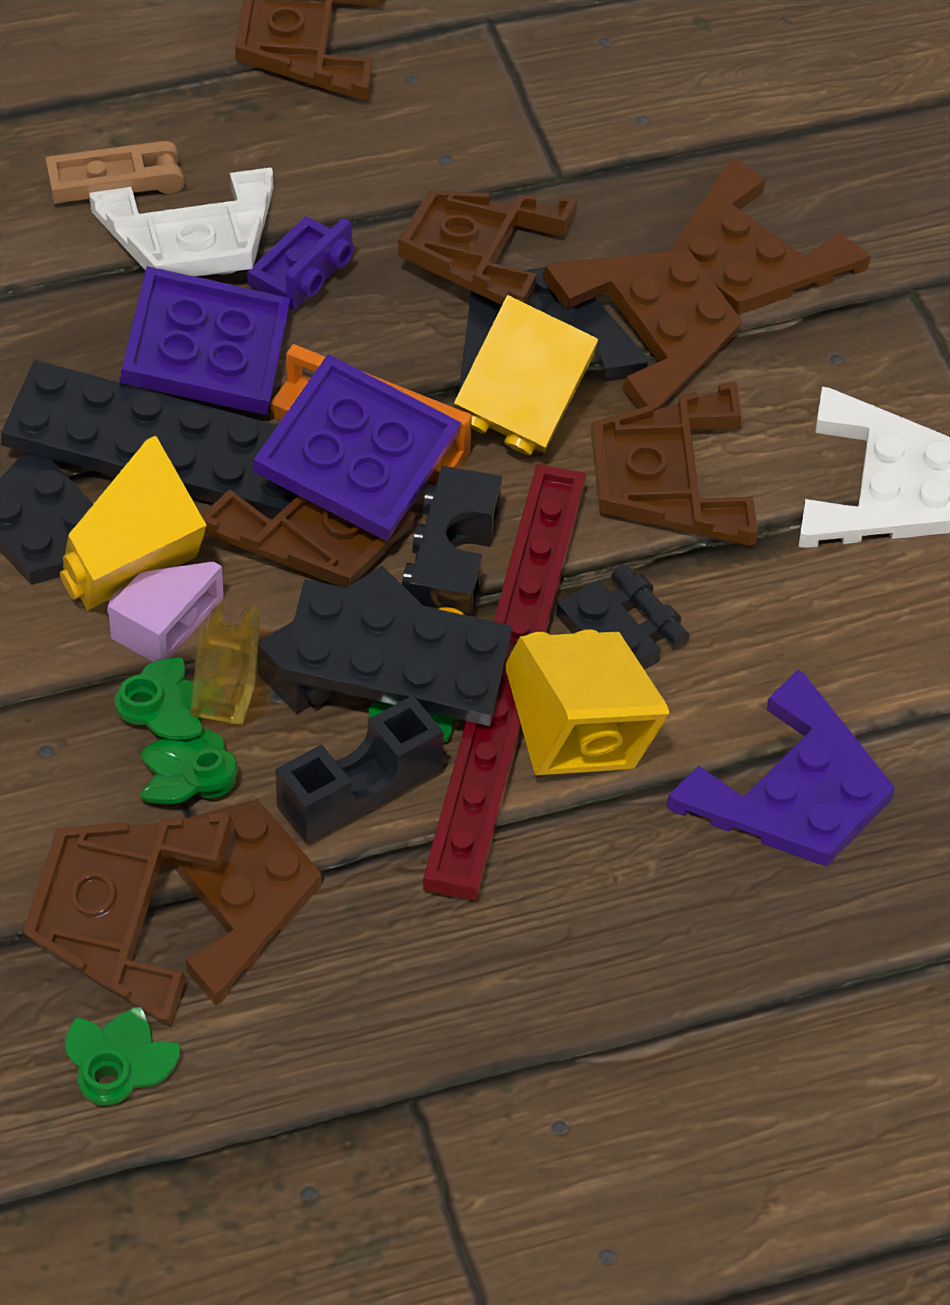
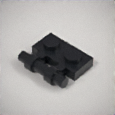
[556,564,690,670]

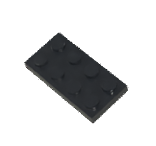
[280,579,512,726]

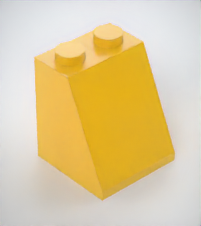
[454,295,598,456]
[60,436,207,611]
[505,630,670,775]

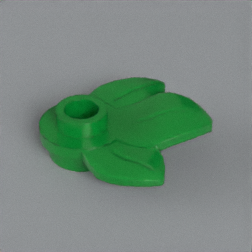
[115,657,222,740]
[139,729,238,804]
[65,1007,180,1105]

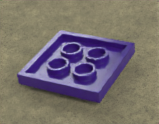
[119,266,290,415]
[252,354,461,541]

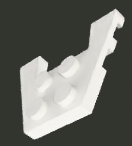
[89,167,274,277]
[798,387,950,548]

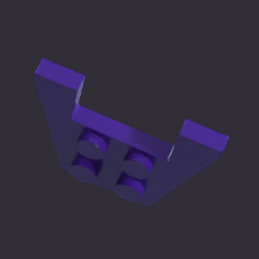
[667,670,895,867]

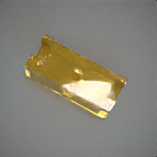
[190,605,261,725]

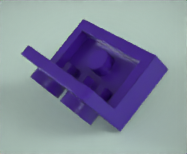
[247,216,354,310]

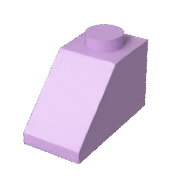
[107,562,224,662]

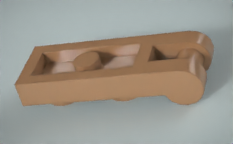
[45,141,185,204]

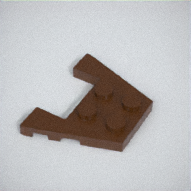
[235,0,382,101]
[669,158,870,315]
[398,190,578,305]
[542,249,743,410]
[591,382,758,546]
[201,489,415,588]
[161,799,322,1006]
[23,813,233,1027]

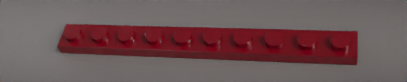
[423,464,586,901]

